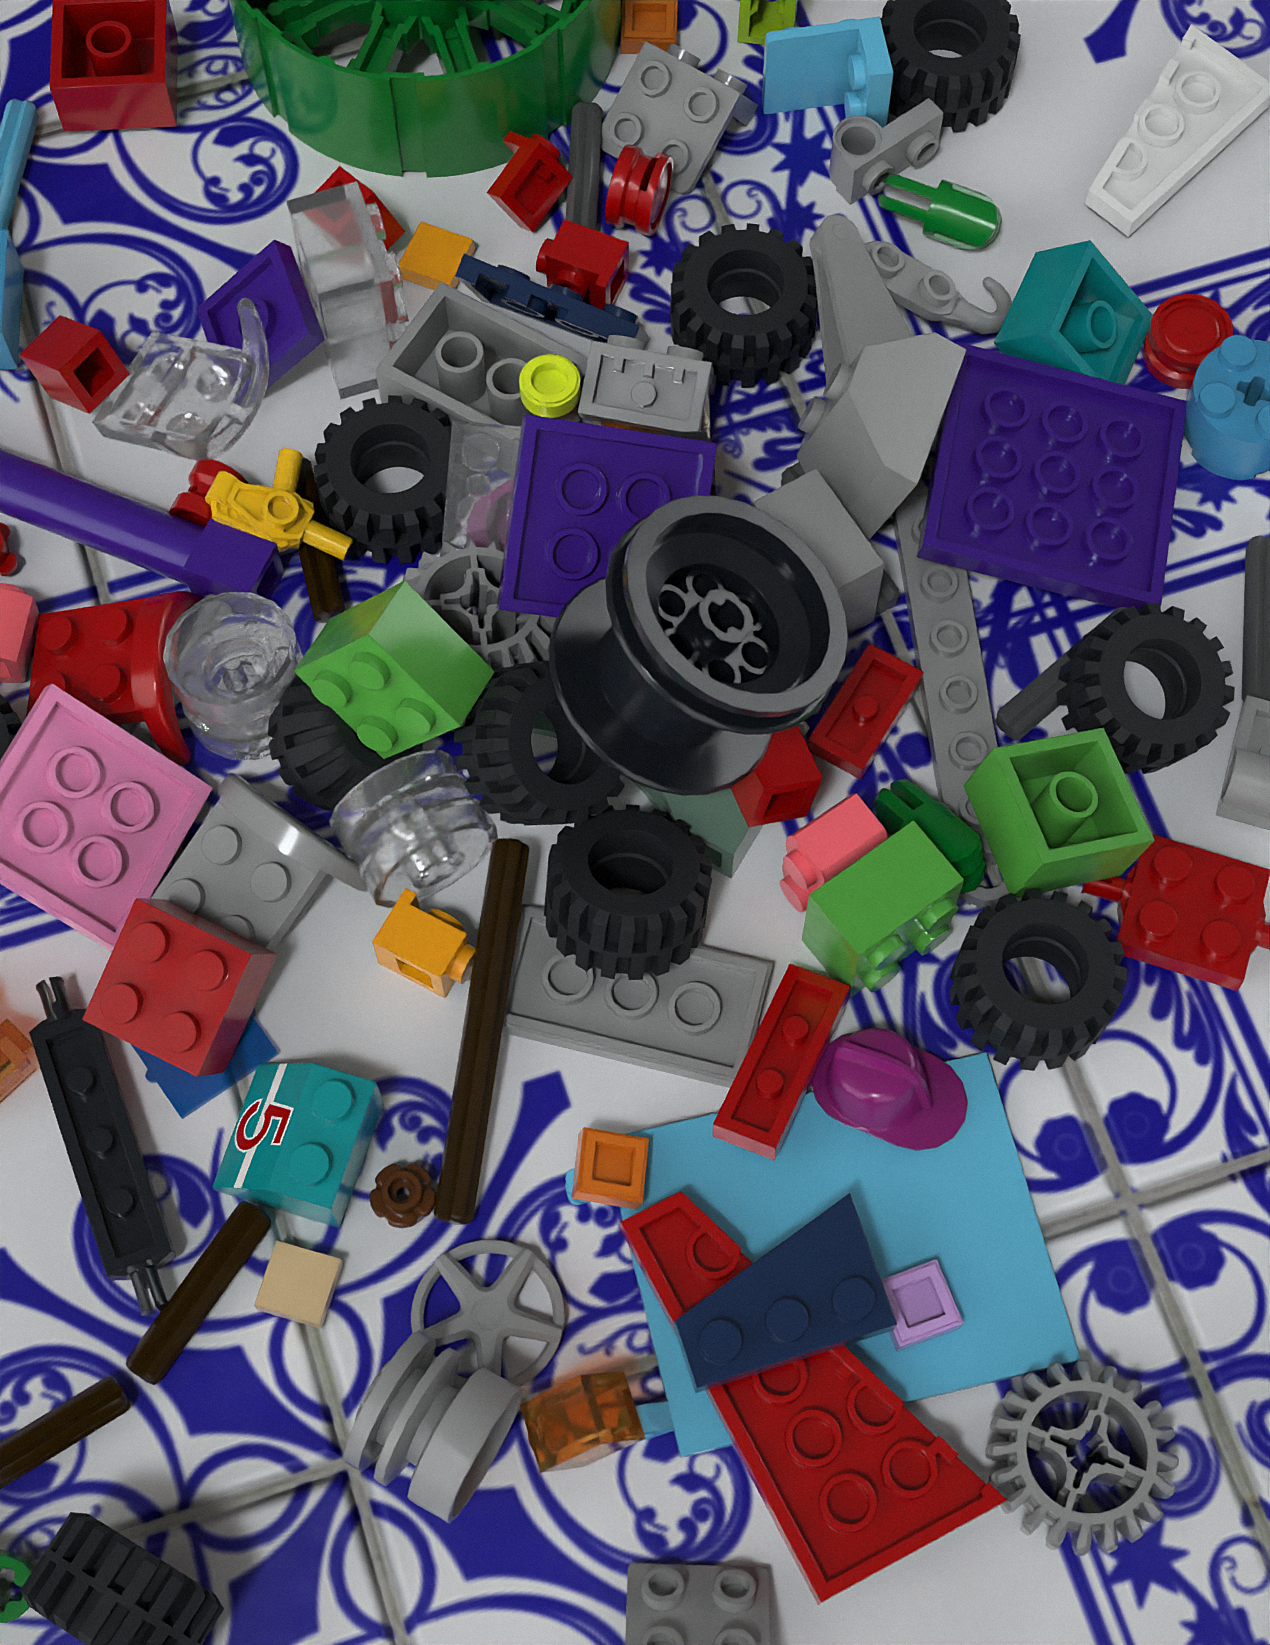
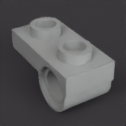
[829,98,943,205]
[1216,695,1270,830]

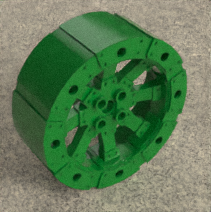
[229,0,622,178]

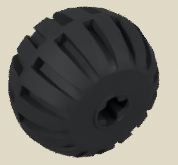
[267,674,423,813]

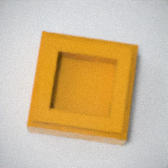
[397,221,475,290]

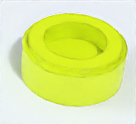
[519,354,581,418]

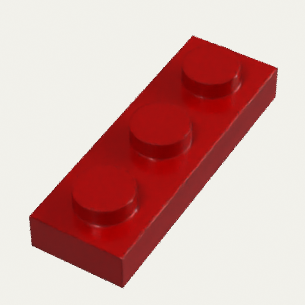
[712,964,850,1161]

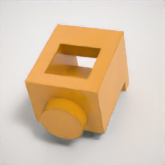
[372,888,476,998]

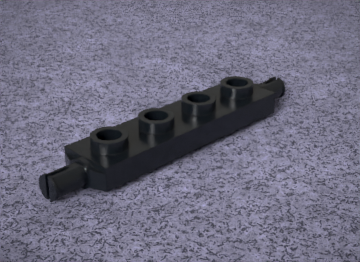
[29,976,176,1316]

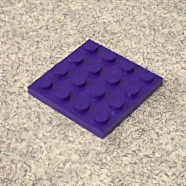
[917,342,1186,609]

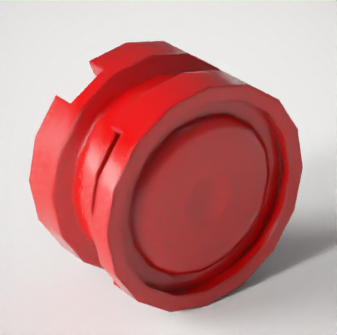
[605,144,674,236]
[1143,293,1233,389]

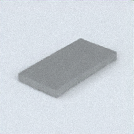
[502,903,773,1088]

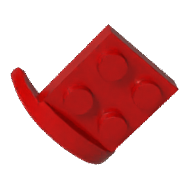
[26,591,203,766]

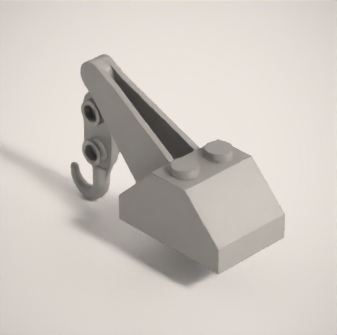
[797,215,1012,541]

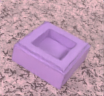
[881,1259,963,1352]

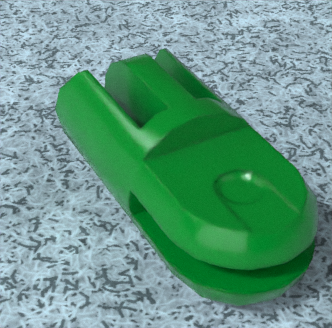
[878,174,1002,250]
[874,779,986,894]

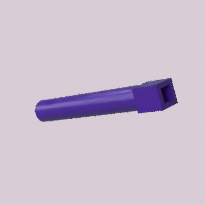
[0,448,285,622]

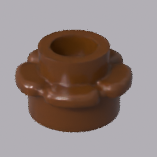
[369,1163,436,1229]

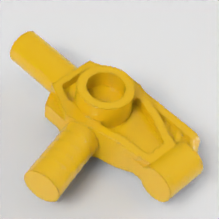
[205,448,354,561]

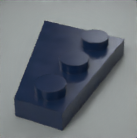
[455,254,649,350]
[674,1193,897,1393]

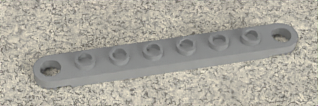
[893,455,1009,909]

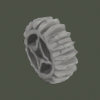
[403,536,557,679]
[985,1360,1179,1556]

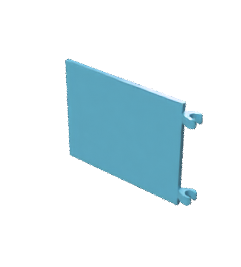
[565,1052,1081,1458]

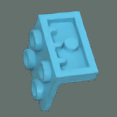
[762,16,893,128]

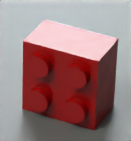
[50,0,178,132]
[82,898,278,1077]

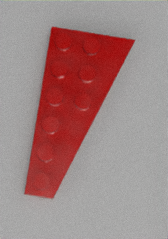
[620,1191,1007,1605]

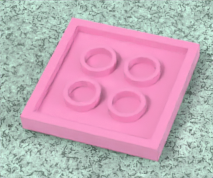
[0,684,213,952]

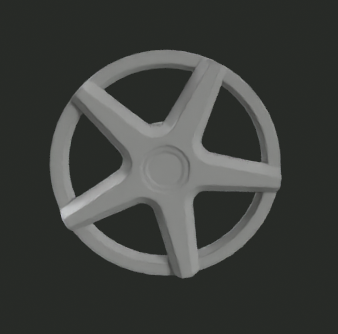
[411,1240,565,1389]

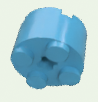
[1183,335,1270,481]

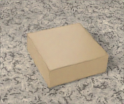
[254,1240,343,1329]

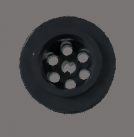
[549,495,848,796]

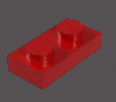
[807,643,924,780]

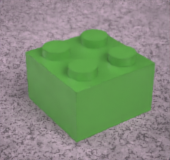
[294,580,495,759]
[963,728,1155,898]
[802,820,964,999]

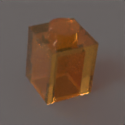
[520,1371,645,1473]

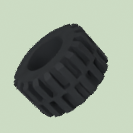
[880,0,1021,133]
[670,223,818,388]
[314,395,472,564]
[1056,603,1235,774]
[454,660,625,826]
[544,804,712,980]
[949,889,1127,1071]
[20,1512,224,1645]

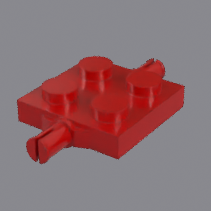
[1081,834,1270,991]

